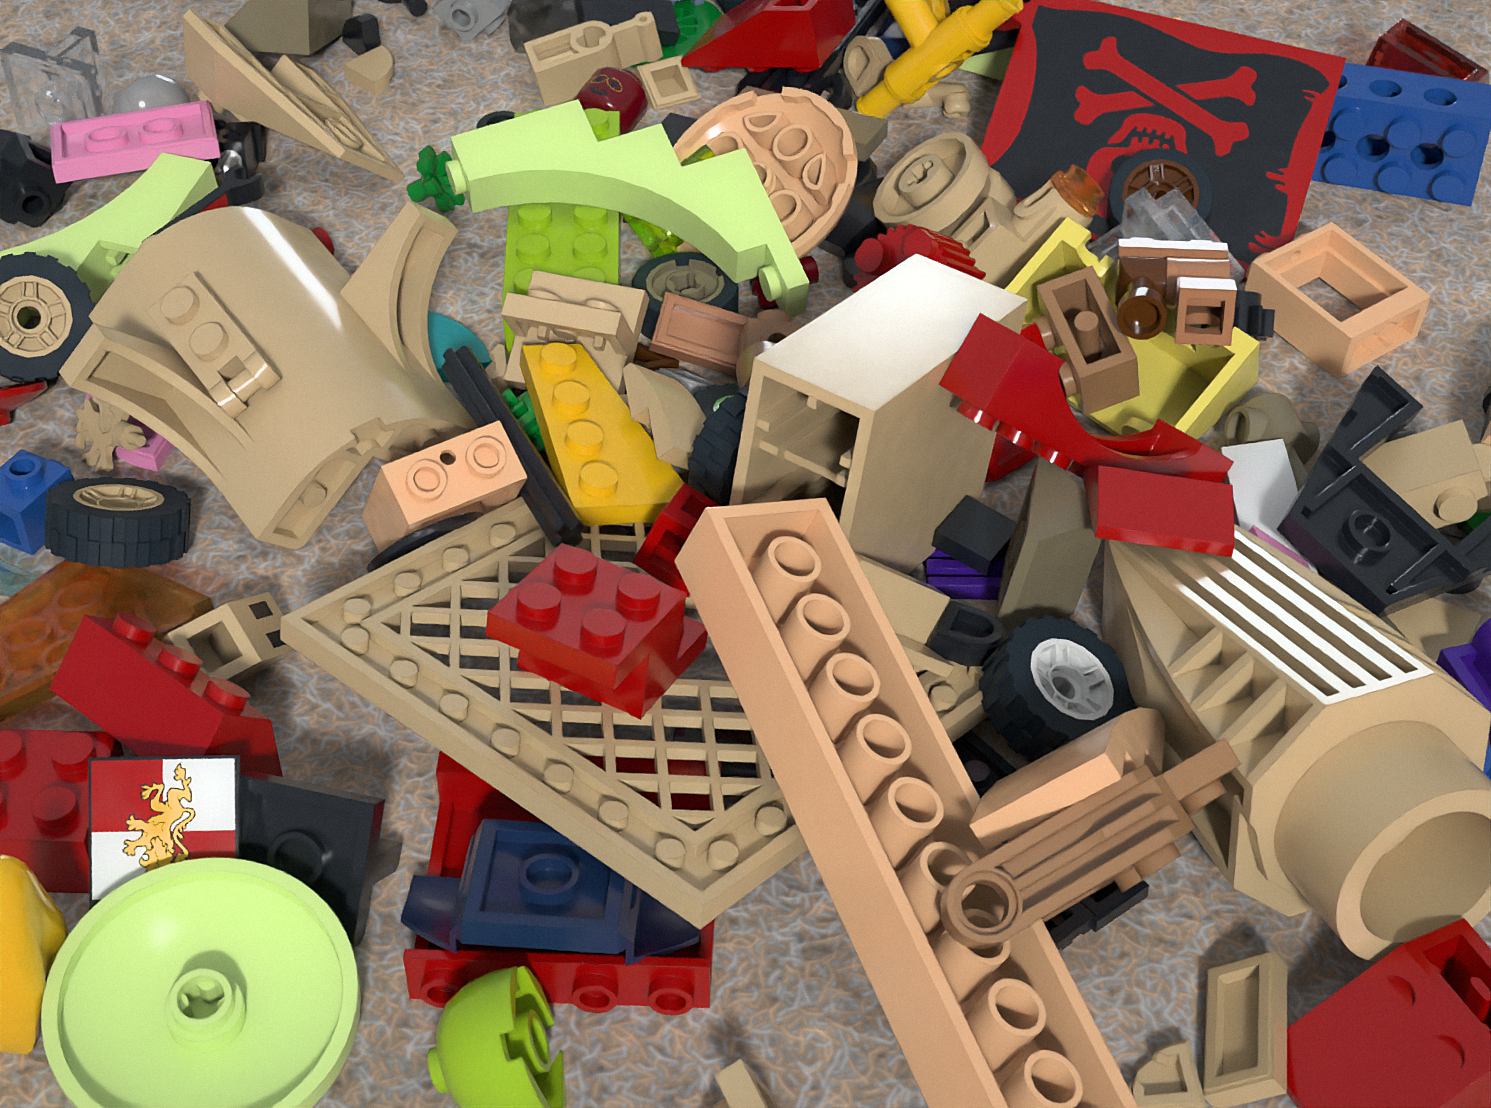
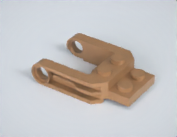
[940,737,1242,949]

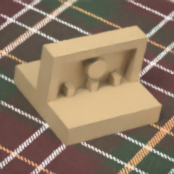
[501,270,649,395]

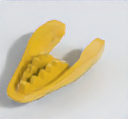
[0,854,68,1054]

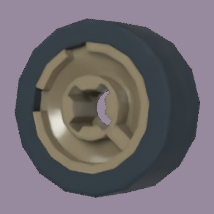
[632,252,739,340]

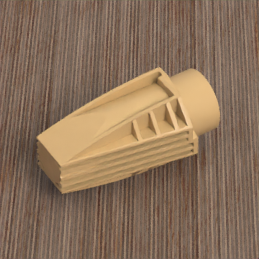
[1102,524,1491,962]

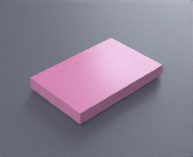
[50,100,221,184]

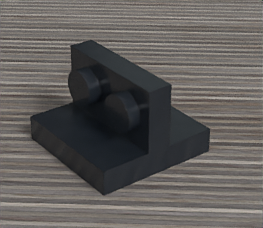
[240,770,402,948]

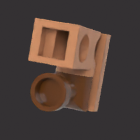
[1115,237,1237,346]

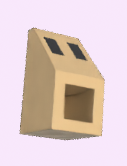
[161,592,296,684]

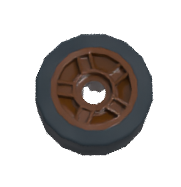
[1107,148,1214,242]

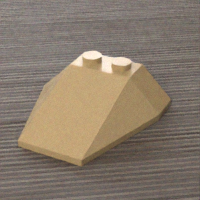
[182,8,405,182]

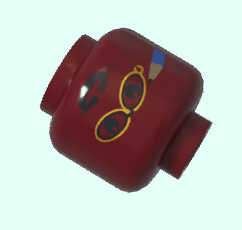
[573,67,648,135]

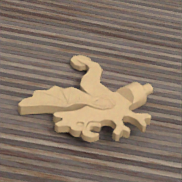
[75,396,146,475]

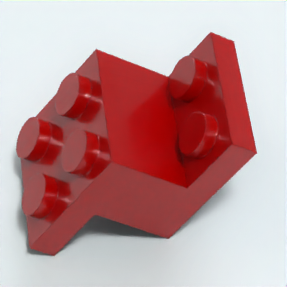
[486,543,708,720]

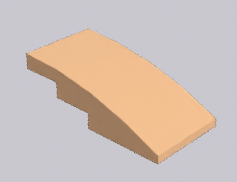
[969,707,1166,850]

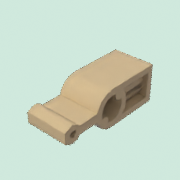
[523,12,663,106]

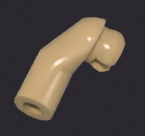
[901,82,972,118]

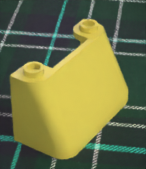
[1005,217,1260,440]

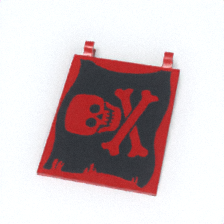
[980,0,1346,282]

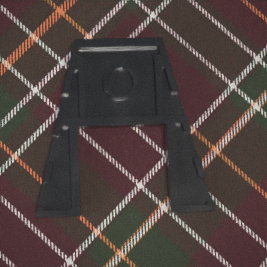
[1276,365,1491,618]

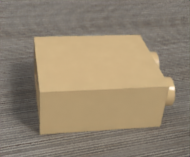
[729,254,1028,575]

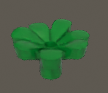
[407,145,465,213]

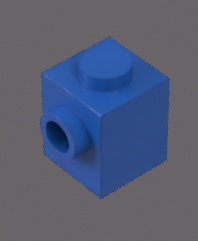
[0,449,75,555]

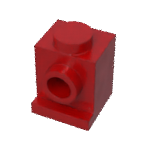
[632,483,721,597]

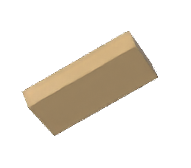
[1203,950,1287,1108]

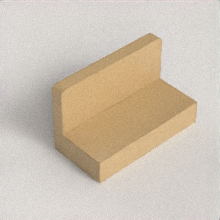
[854,552,955,679]

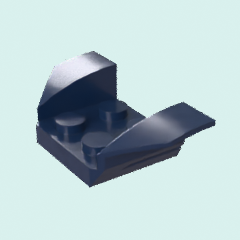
[401,819,700,966]

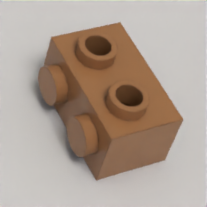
[1032,265,1140,416]

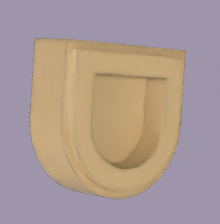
[843,36,894,97]

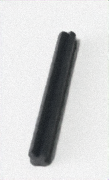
[442,346,585,548]

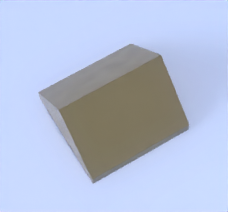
[995,456,1102,637]

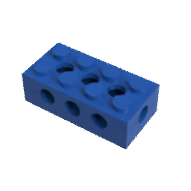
[1311,62,1491,206]

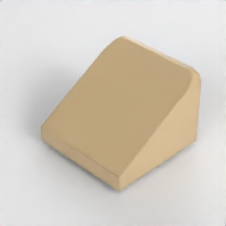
[635,55,701,111]

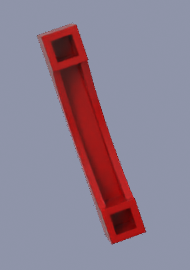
[939,313,1234,483]

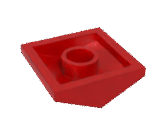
[1083,465,1235,557]

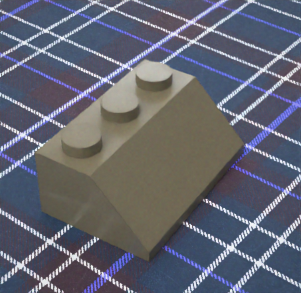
[224,0,352,55]

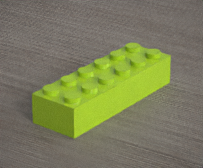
[502,108,621,356]

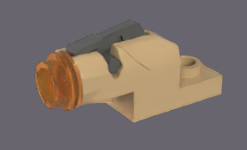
[951,164,1105,289]

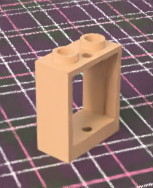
[1244,222,1431,379]
[362,420,528,553]

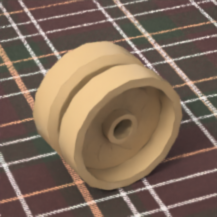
[873,132,1017,237]

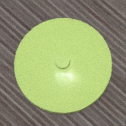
[41,858,361,1108]

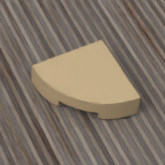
[343,45,394,96]
[1128,1040,1206,1108]

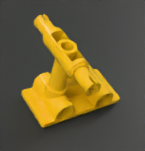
[856,0,1023,119]

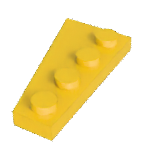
[519,343,684,526]

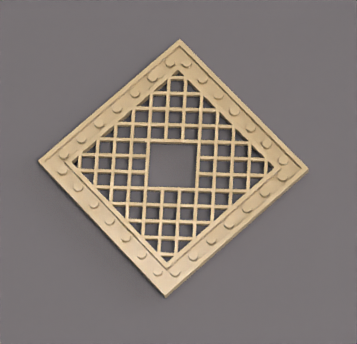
[280,438,1007,929]

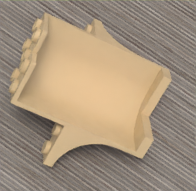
[59,200,478,550]

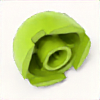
[427,966,567,1108]

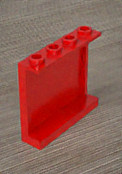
[403,751,722,1016]

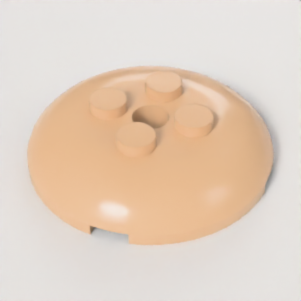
[656,87,858,279]

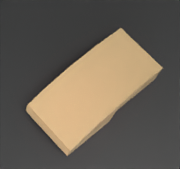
[623,362,706,470]

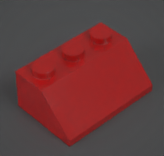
[49,612,283,777]

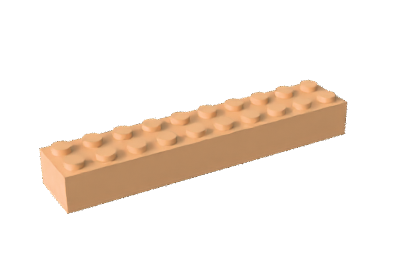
[675,498,1139,1108]

